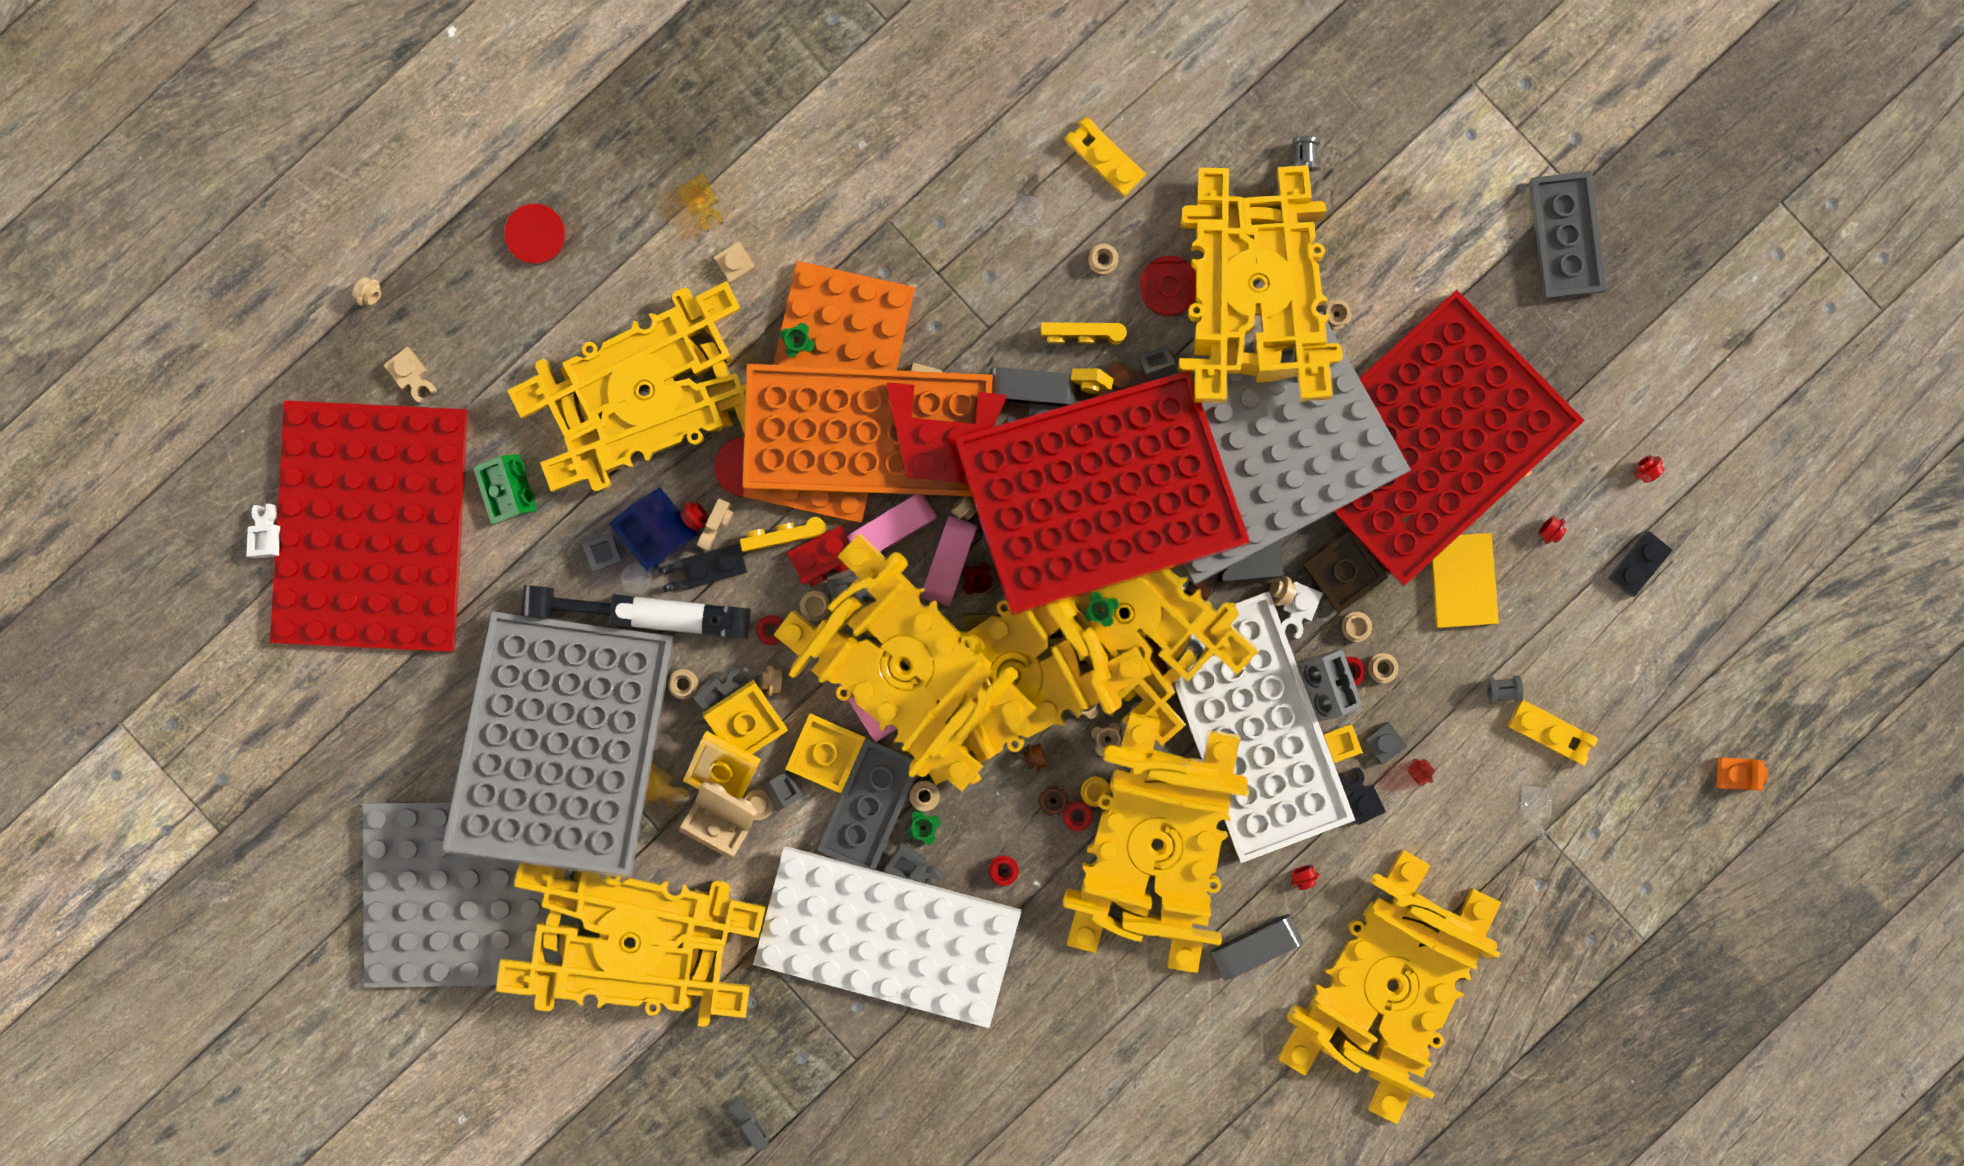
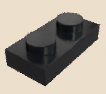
[1608,531,1672,597]

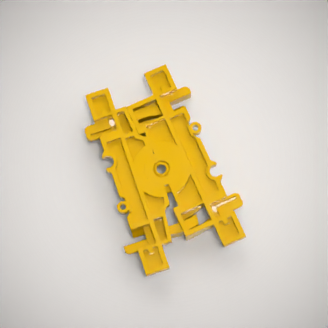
[1178,165,1343,403]
[507,281,746,492]
[774,534,1037,792]
[1060,569,1259,746]
[904,596,1151,785]
[1063,712,1249,973]
[1278,849,1501,1124]
[496,863,765,1027]

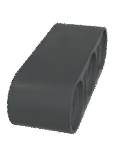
[989,367,1077,407]
[1210,914,1303,980]

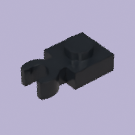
[1339,767,1386,825]

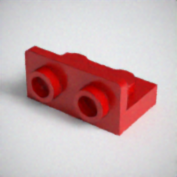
[787,525,850,588]

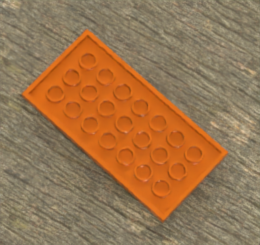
[743,261,915,524]
[742,364,993,496]

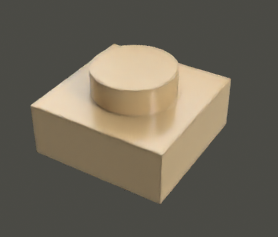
[714,241,756,284]

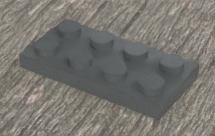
[1529,171,1607,299]
[817,738,916,871]

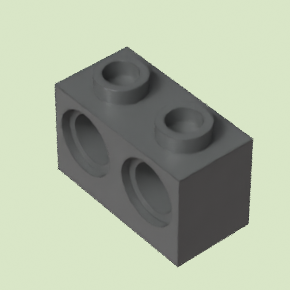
[1297,649,1363,721]

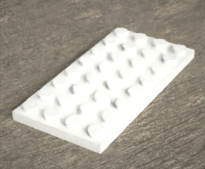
[1158,591,1355,863]
[753,846,1021,1028]

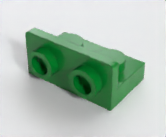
[473,454,537,525]

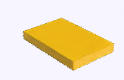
[1431,533,1499,628]

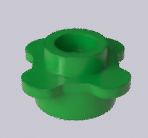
[780,323,815,358]
[1084,592,1119,627]
[906,810,941,845]

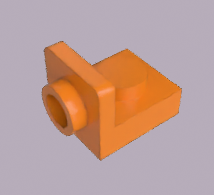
[1717,757,1768,791]

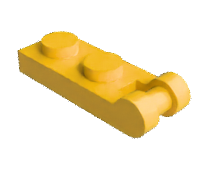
[1064,116,1146,198]
[1040,322,1127,345]
[740,517,826,553]
[1507,700,1598,766]

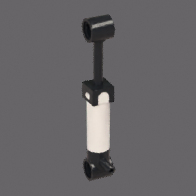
[521,585,751,639]

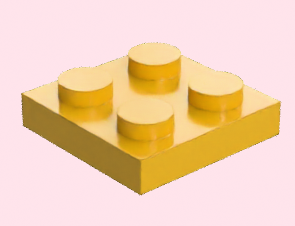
[702,679,788,754]
[785,713,866,793]
[683,731,761,799]

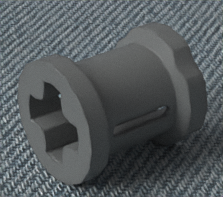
[1292,136,1320,172]
[1486,675,1523,705]

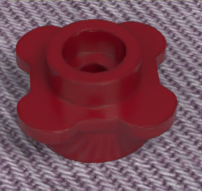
[962,562,992,594]

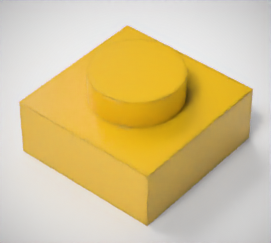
[1070,368,1113,394]
[1323,724,1363,763]

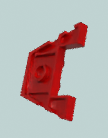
[886,382,1006,484]

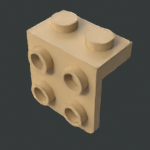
[679,782,757,860]

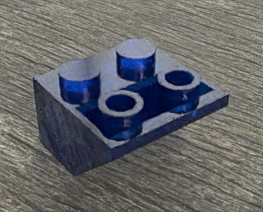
[608,487,699,573]

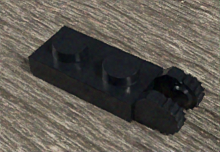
[658,543,748,593]

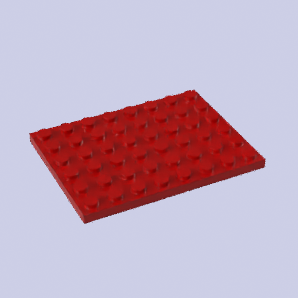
[1333,289,1585,587]
[954,371,1250,616]
[270,400,468,652]

